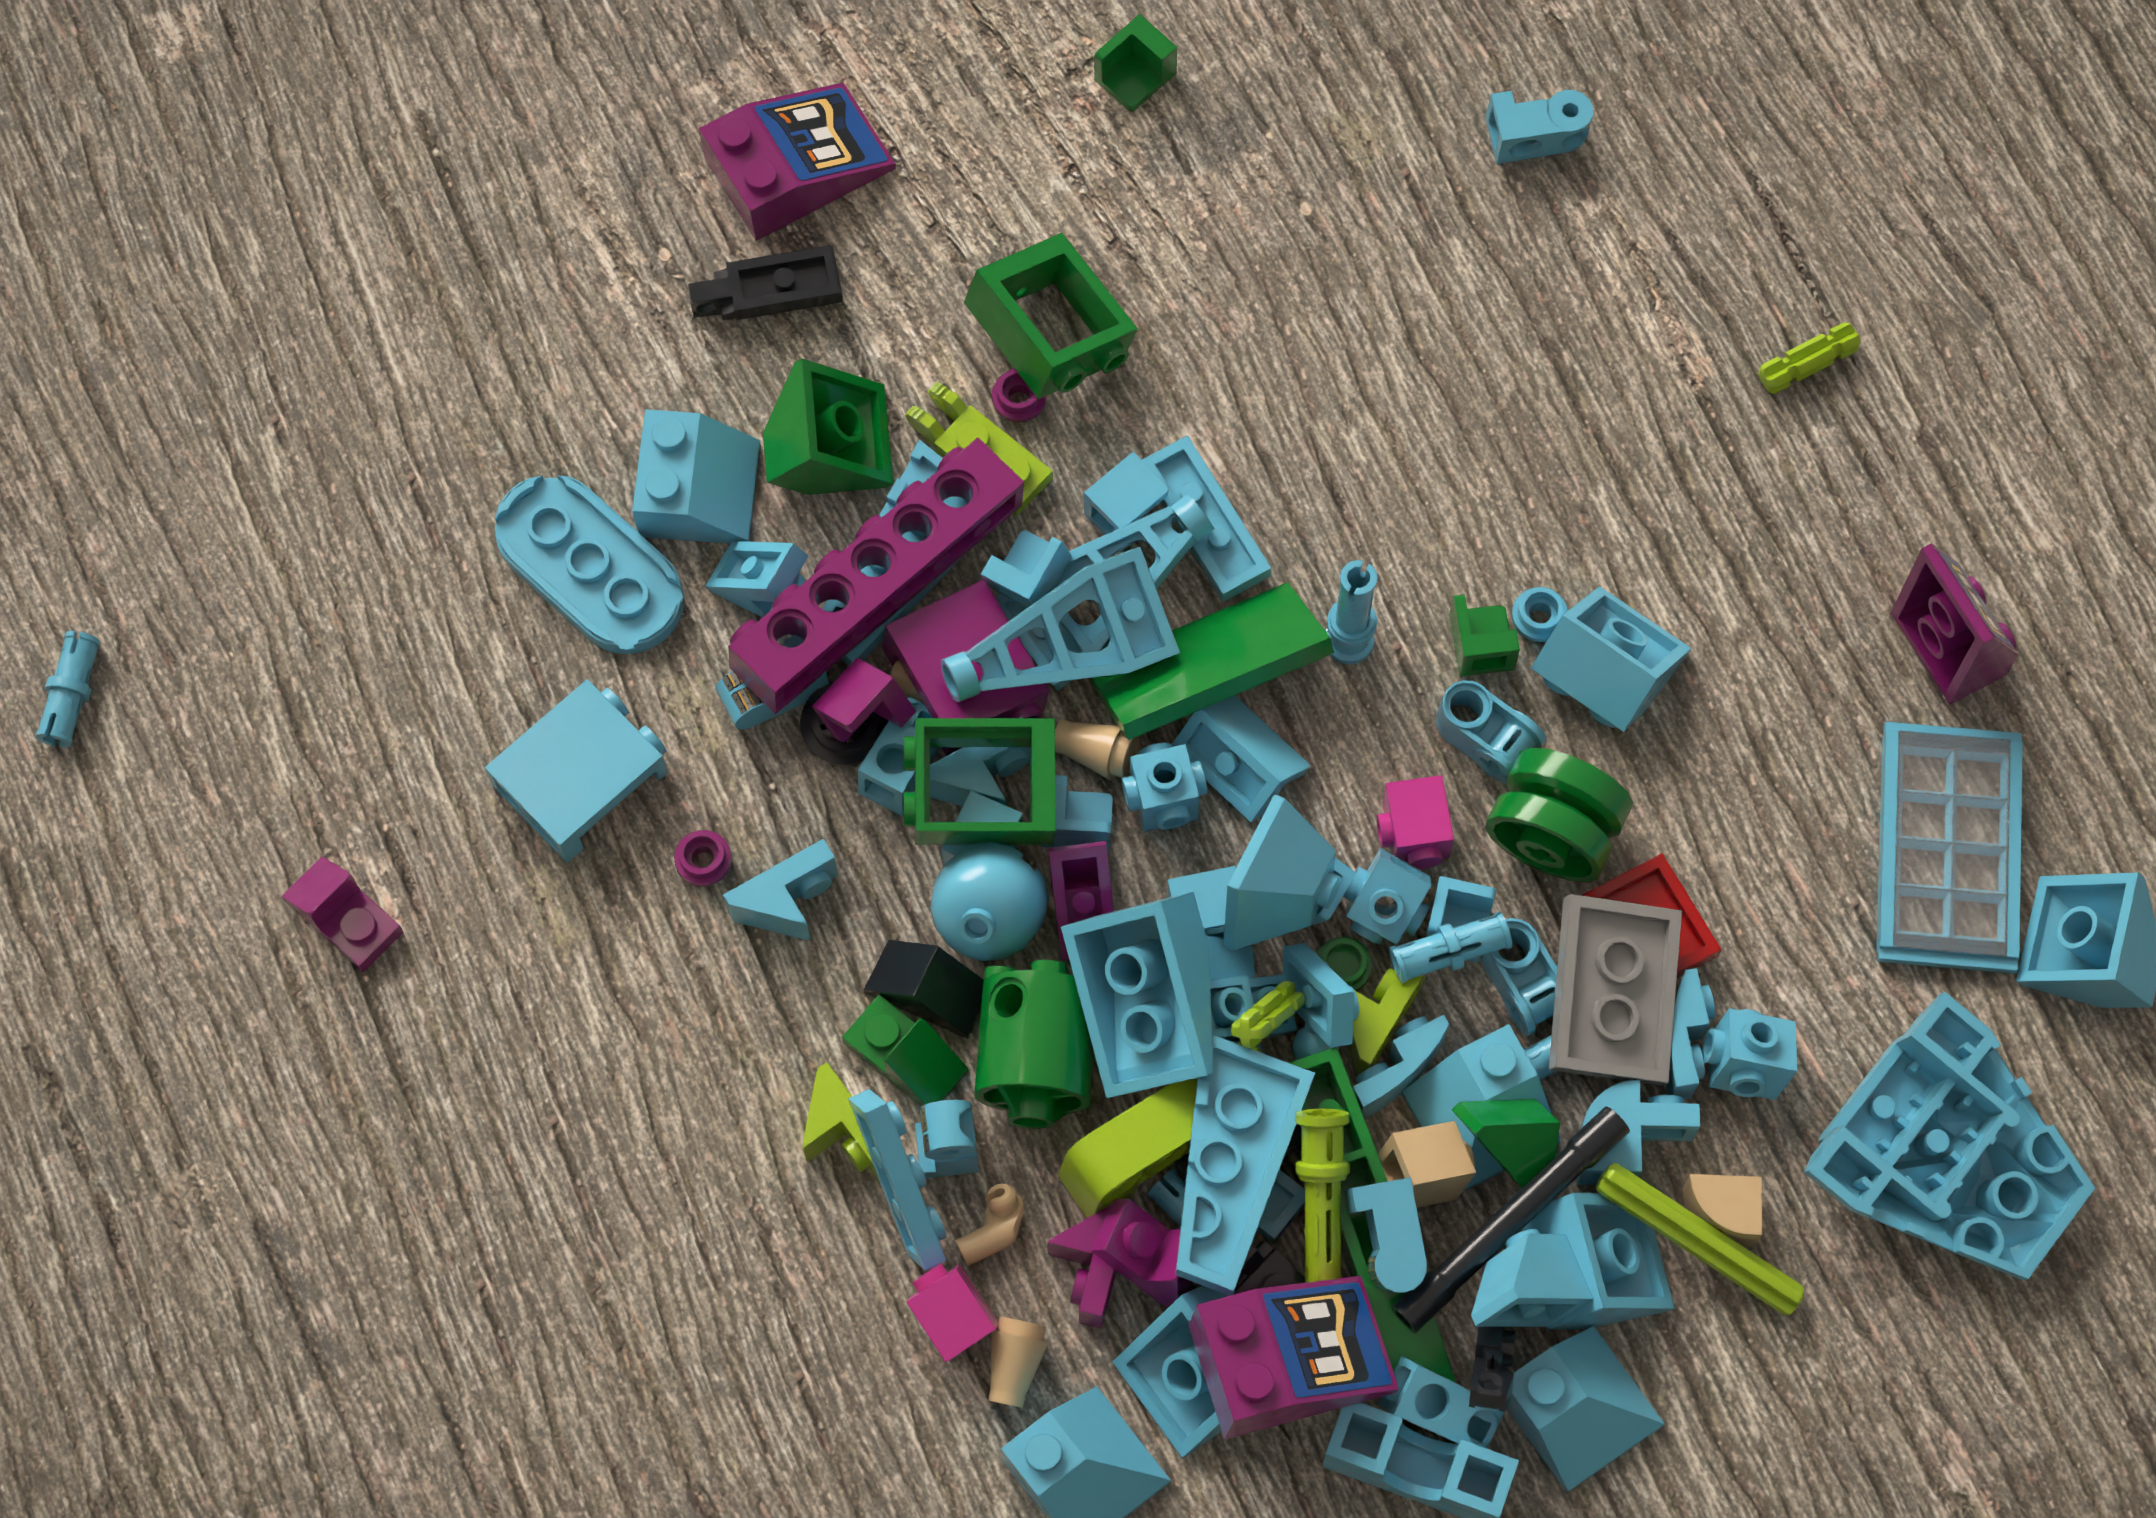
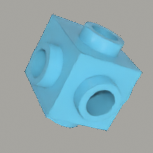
[1122,743,1207,832]
[1343,848,1431,945]
[1702,1008,1797,1100]

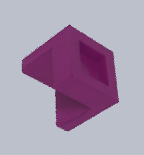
[812,658,916,742]

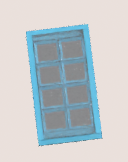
[1876,722,2023,974]

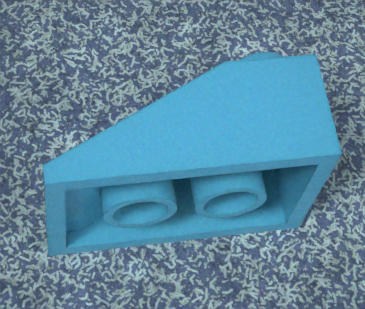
[1061,891,1213,1098]

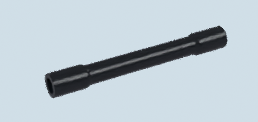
[1391,1106,1630,1333]

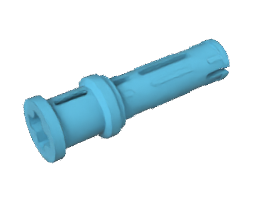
[1326,560,1378,665]

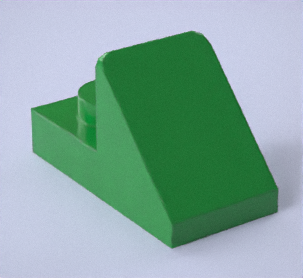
[842,994,968,1106]

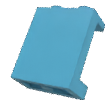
[484,679,668,863]

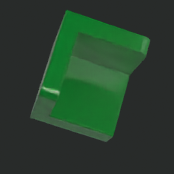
[1094,14,1177,111]
[1449,594,1520,677]

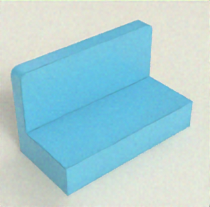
[1171,696,1310,822]

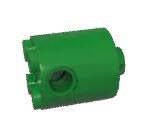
[974,960,1094,1129]

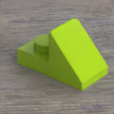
[1348,968,1426,1075]
[802,1062,879,1181]

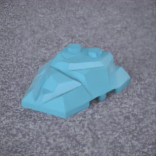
[1804,992,2095,1281]

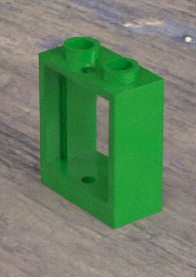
[963,233,1138,399]
[904,718,1056,845]

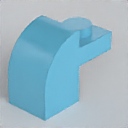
[1576,1080,1700,1185]

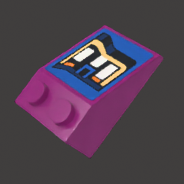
[699,82,896,241]
[1890,543,2018,705]
[1188,1276,1399,1440]

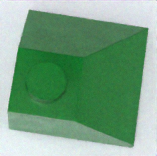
[763,358,893,495]

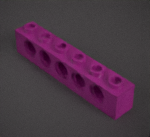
[728,437,1024,714]

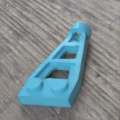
[995,494,1215,691]
[940,547,1180,702]

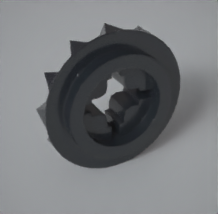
[800,681,889,768]

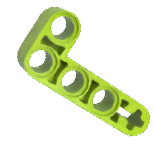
[1058,1041,1262,1218]

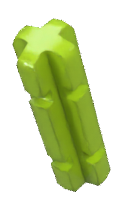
[1758,322,1861,394]
[1231,981,1305,1048]

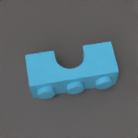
[1322,1403,1519,1518]

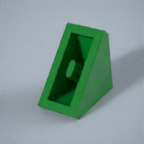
[1451,1099,1560,1189]

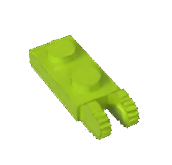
[904,382,1053,516]

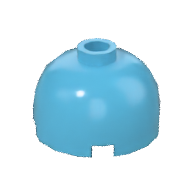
[930,842,1049,961]

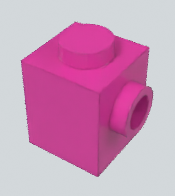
[1376,775,1454,869]
[906,1263,998,1362]

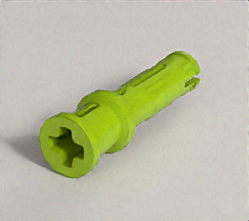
[1295,1109,1350,1283]

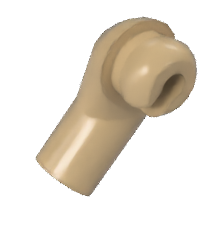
[954,1184,1024,1267]

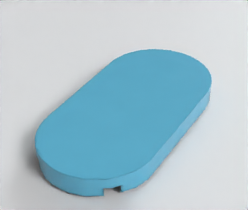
[495,475,684,654]

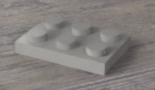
[1549,894,1682,1086]

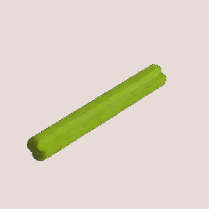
[1596,1163,1804,1315]

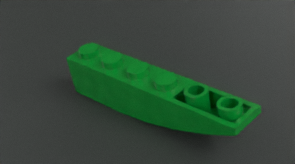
[1290,1047,1456,1383]

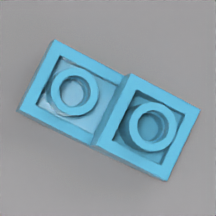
[1666,968,1715,1100]
[1210,974,1297,1041]
[1352,1015,1449,1120]

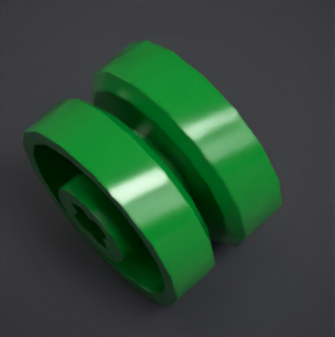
[1485,748,1633,883]

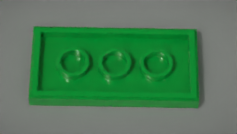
[1088,582,1334,740]

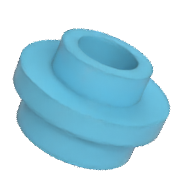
[1512,587,1568,642]

